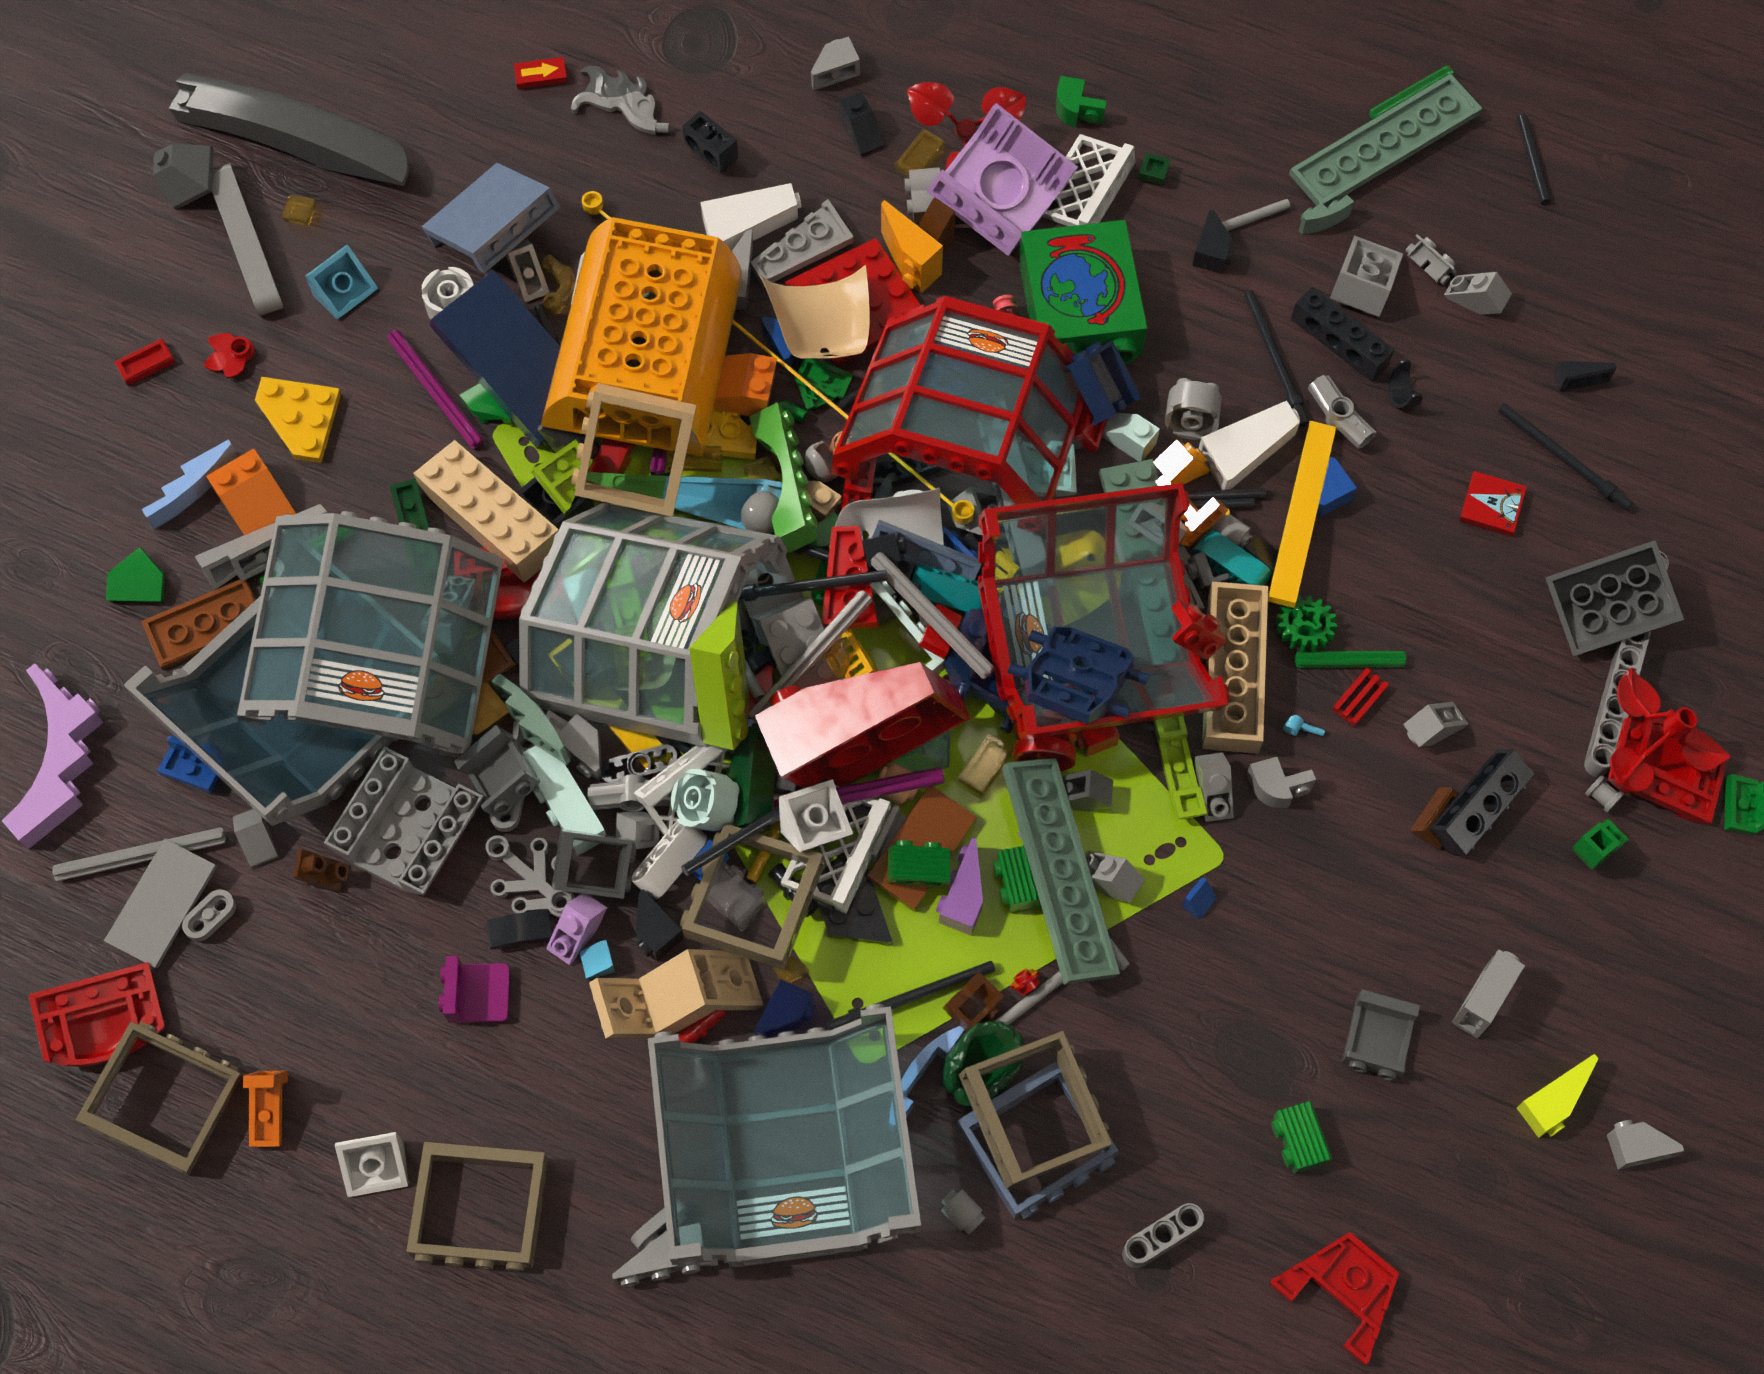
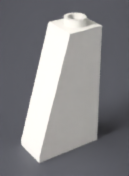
[700,183,801,251]
[1199,401,1300,490]

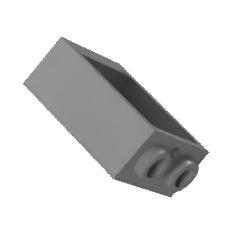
[1452,950,1525,1039]

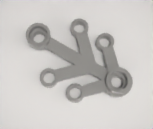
[486,835,575,917]

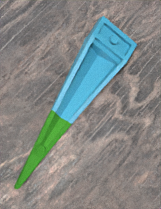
[586,472,782,530]

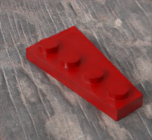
[822,526,879,630]

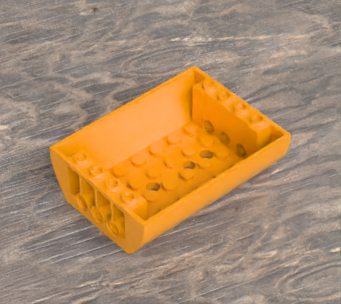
[541,217,742,457]

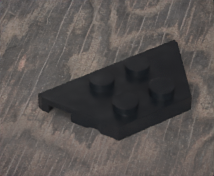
[816,841,893,946]

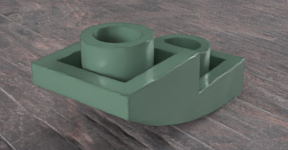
[1299,195,1354,234]

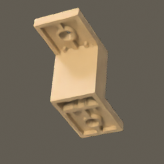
[589,949,764,1039]

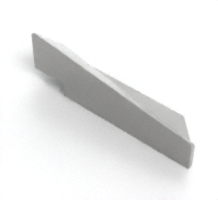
[195,504,327,590]

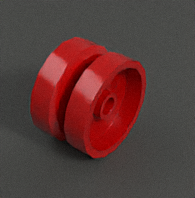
[1013,712,1077,772]

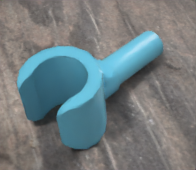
[1283,715,1325,737]

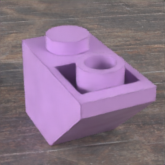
[546,893,607,965]

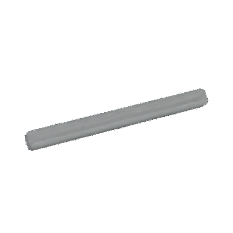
[871,552,994,679]
[749,590,872,723]
[52,827,226,882]

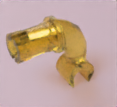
[541,255,575,315]

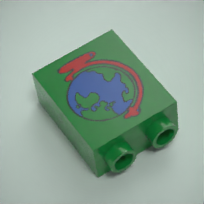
[1019,220,1147,372]

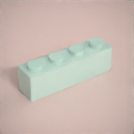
[523,746,606,856]

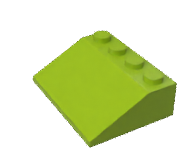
[689,601,750,750]

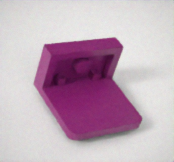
[439,956,510,1023]

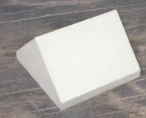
[779,779,853,852]
[335,1132,408,1197]

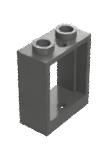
[552,829,636,899]

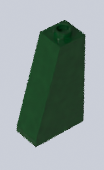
[713,723,776,835]

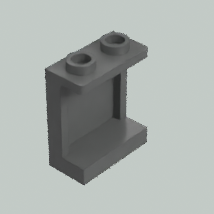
[454,725,541,819]
[1342,989,1420,1081]

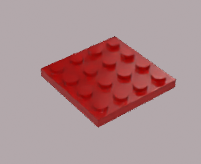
[785,238,921,366]

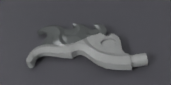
[571,66,670,135]

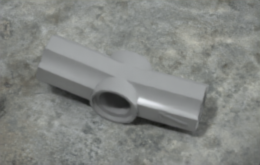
[1308,375,1376,449]
[588,775,672,812]

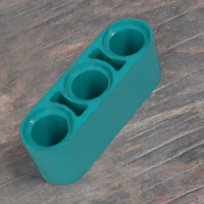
[1192,530,1272,586]
[911,564,982,612]

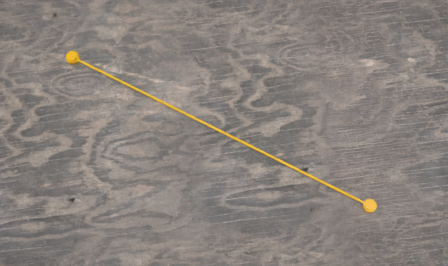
[582,191,974,525]

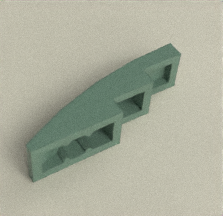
[492,673,570,765]

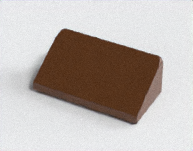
[1410,787,1458,849]

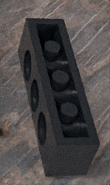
[1291,287,1395,382]
[1429,749,1534,855]

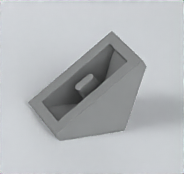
[233,809,279,868]

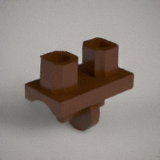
[292,849,349,892]

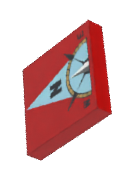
[1459,471,1527,537]

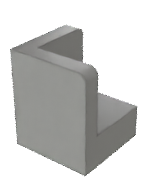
[616,810,660,849]

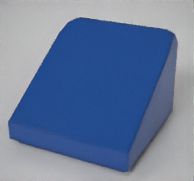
[1183,877,1216,919]

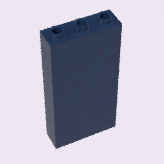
[430,270,560,448]

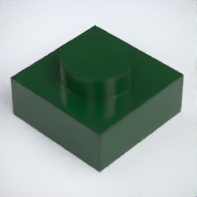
[1139,153,1171,185]

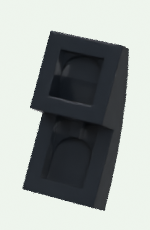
[486,910,552,950]

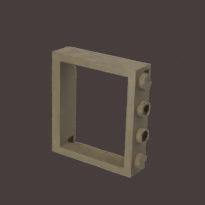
[680,823,825,970]
[76,1021,242,1176]
[959,1031,1112,1189]
[406,1142,548,1272]

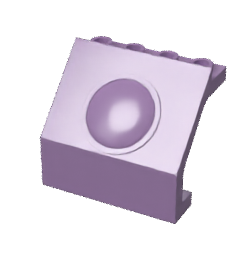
[926,103,1078,256]

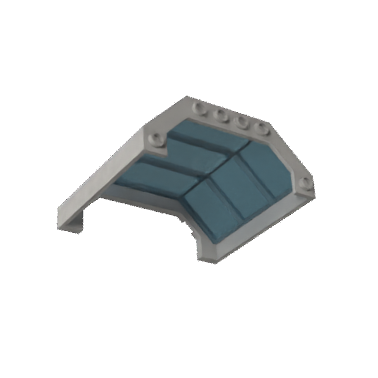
[124,532,439,826]

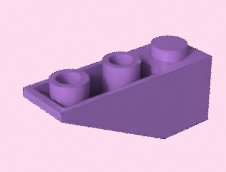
[936,837,983,935]

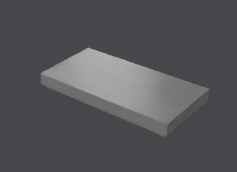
[104,839,217,969]

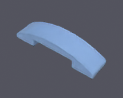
[891,1026,965,1132]

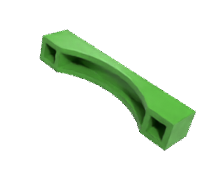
[749,403,818,553]

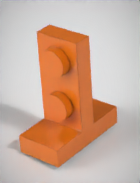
[1156,475,1228,548]
[243,1070,288,1147]

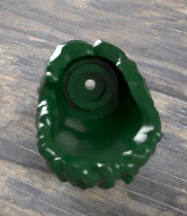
[942,1021,1025,1108]

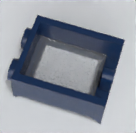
[1065,341,1142,426]

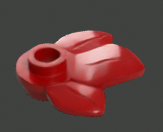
[204,333,255,379]

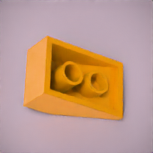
[881,200,943,294]

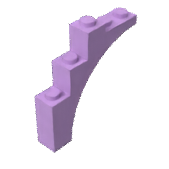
[2,664,103,849]

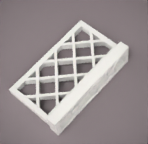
[1042,134,1136,226]
[634,744,731,835]
[781,785,892,913]

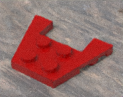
[1269,1232,1399,1366]

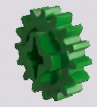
[1275,595,1337,653]

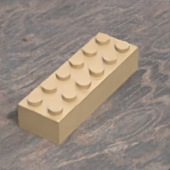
[413,440,559,583]
[1202,582,1268,754]

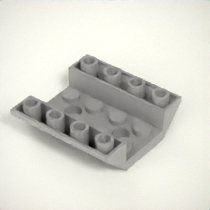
[324,747,484,895]

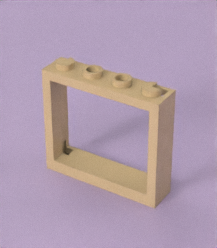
[571,383,697,517]

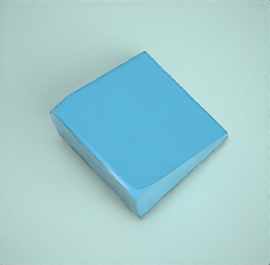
[580,940,615,980]

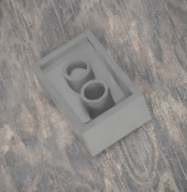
[1330,236,1403,317]

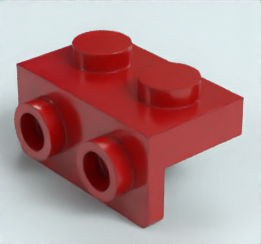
[1171,600,1227,659]

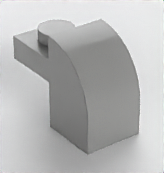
[1247,757,1316,809]

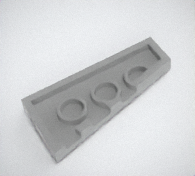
[750,199,854,287]

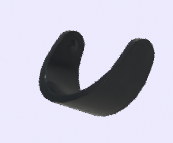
[1389,359,1423,408]

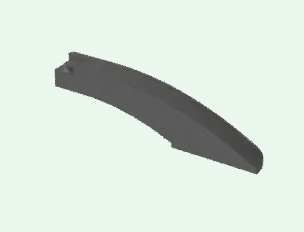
[169,73,409,186]

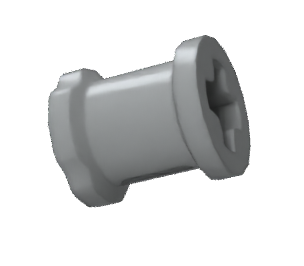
[1585,775,1624,812]

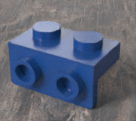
[157,735,226,794]

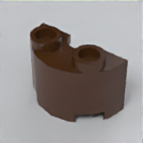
[943,972,1004,1032]

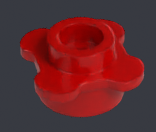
[1010,968,1040,995]

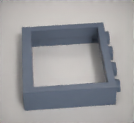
[957,1061,1118,1220]

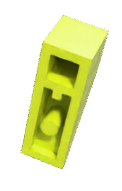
[1517,1054,1598,1138]

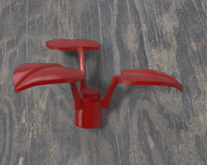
[907,82,1026,169]
[1610,667,1731,793]

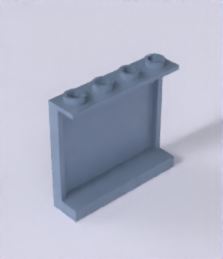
[422,163,561,273]

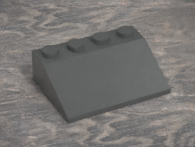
[1545,540,1684,656]

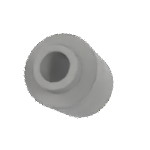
[1210,514,1253,549]
[941,1189,986,1235]

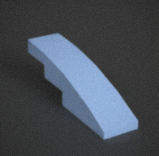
[142,439,237,529]

